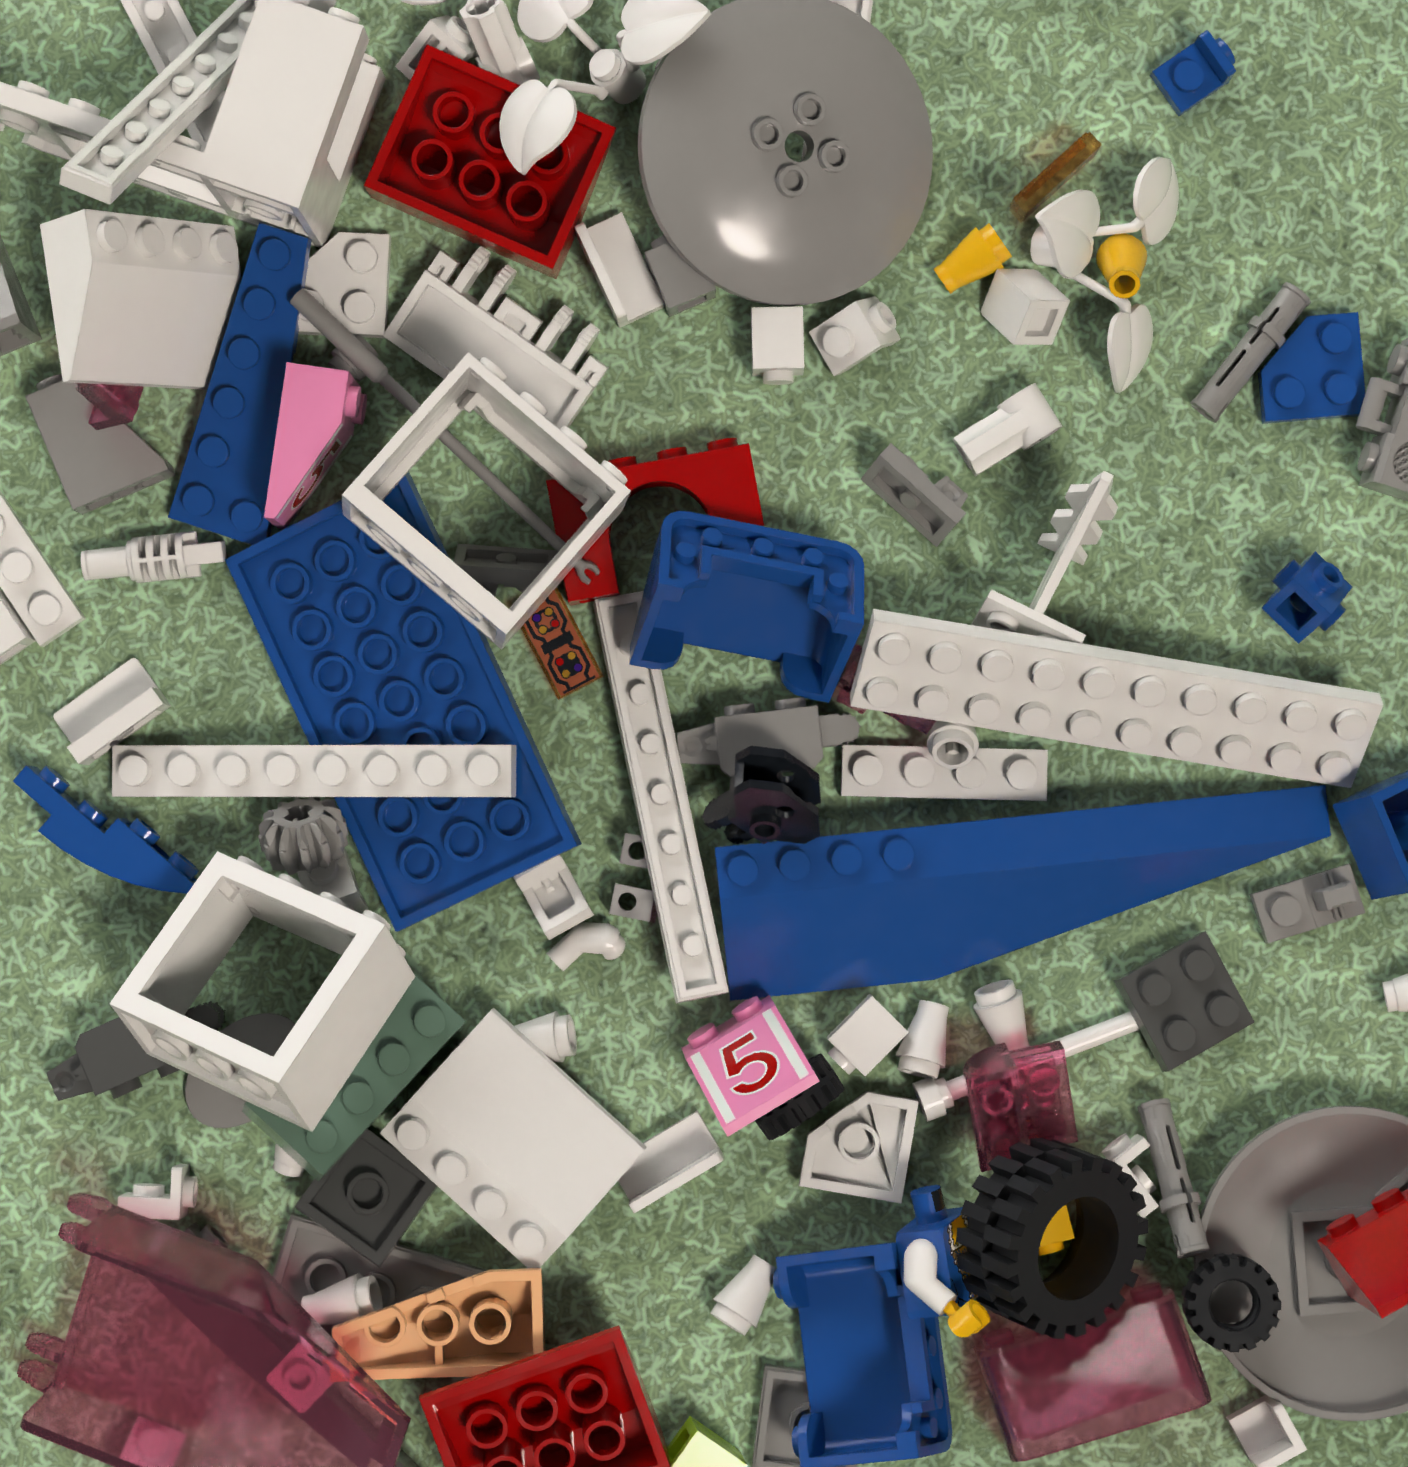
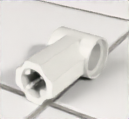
[953,383,1063,477]

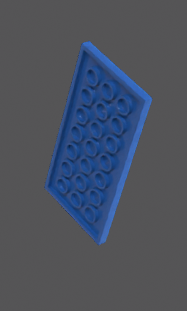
[225,472,582,932]

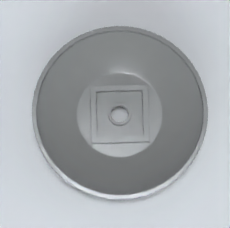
[638,0,933,306]
[1194,1106,1408,1421]

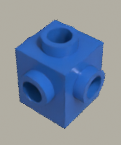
[1262,551,1352,644]

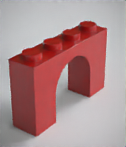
[546,438,764,606]

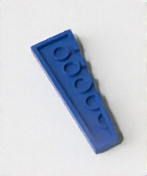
[168,222,311,545]

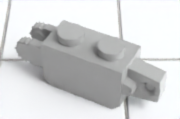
[677,697,861,778]

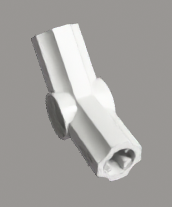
[459,0,540,85]

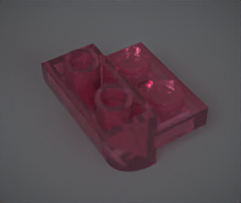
[963,1040,1078,1172]

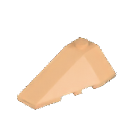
[332,1268,545,1381]

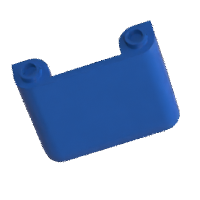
[629,511,864,703]
[773,1242,952,1467]

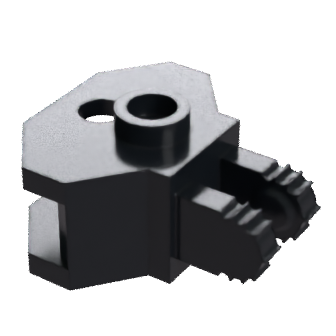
[702,746,821,845]

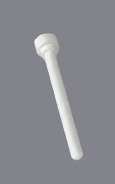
[912,1011,1140,1122]

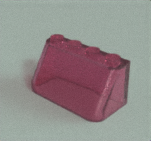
[973,1282,1212,1462]

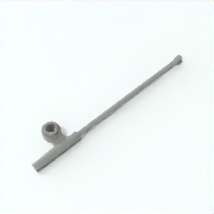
[290,288,600,585]

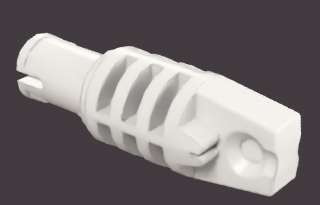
[81,531,227,583]

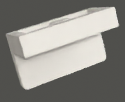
[574,212,665,328]
[53,658,171,765]
[618,1110,724,1213]

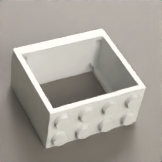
[342,352,631,650]
[109,851,415,1132]

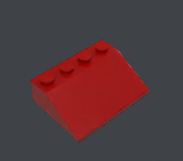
[364,44,616,279]
[1317,1188,1408,1319]
[419,1325,671,1467]

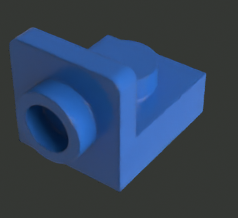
[1150,30,1236,117]

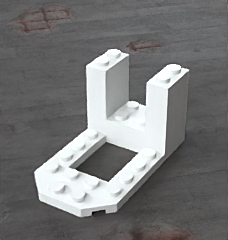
[0,0,386,248]

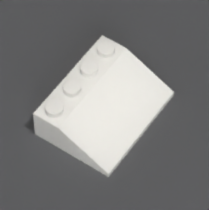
[40,209,241,390]
[380,1008,647,1268]

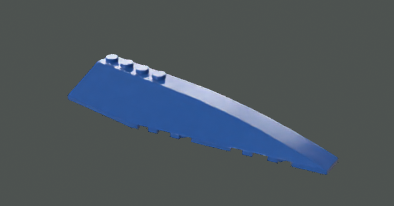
[714,785,1331,1001]

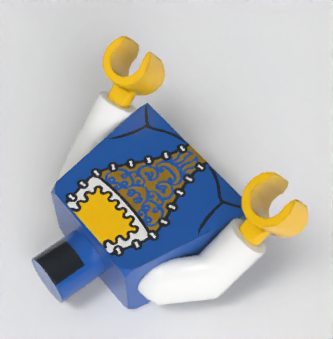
[895,1185,990,1337]

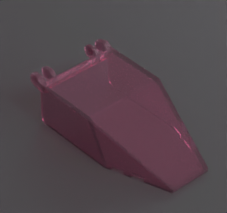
[17,1193,411,1467]

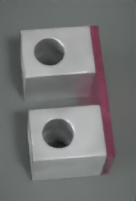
[609,833,657,923]

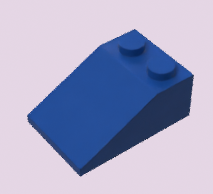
[1332,770,1408,900]

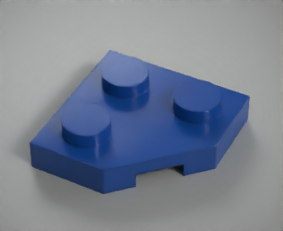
[1258,312,1365,424]

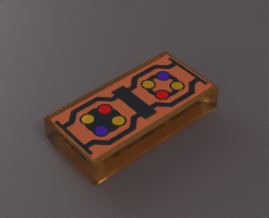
[1009,132,1102,223]
[521,587,604,701]

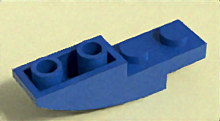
[13,765,199,894]

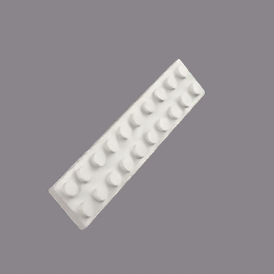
[850,609,1383,788]

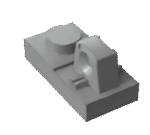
[861,443,968,547]
[453,544,558,597]
[1249,864,1365,943]

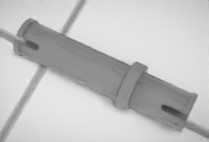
[1190,282,1311,423]
[1137,1098,1210,1259]

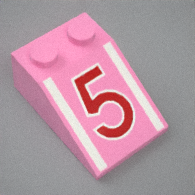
[264,362,367,529]
[681,995,820,1136]

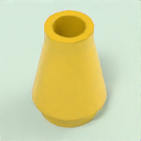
[933,223,1012,294]
[1096,233,1147,298]

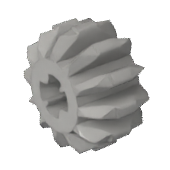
[258,797,348,875]

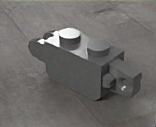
[47,1001,226,1101]

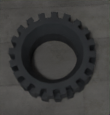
[956,1138,1148,1339]

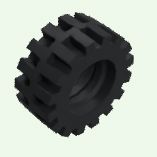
[755,1053,845,1141]
[1181,1253,1281,1352]

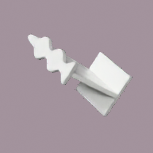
[971,471,1118,643]

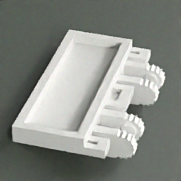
[383,246,609,430]

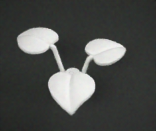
[499,0,711,175]
[1030,157,1179,394]

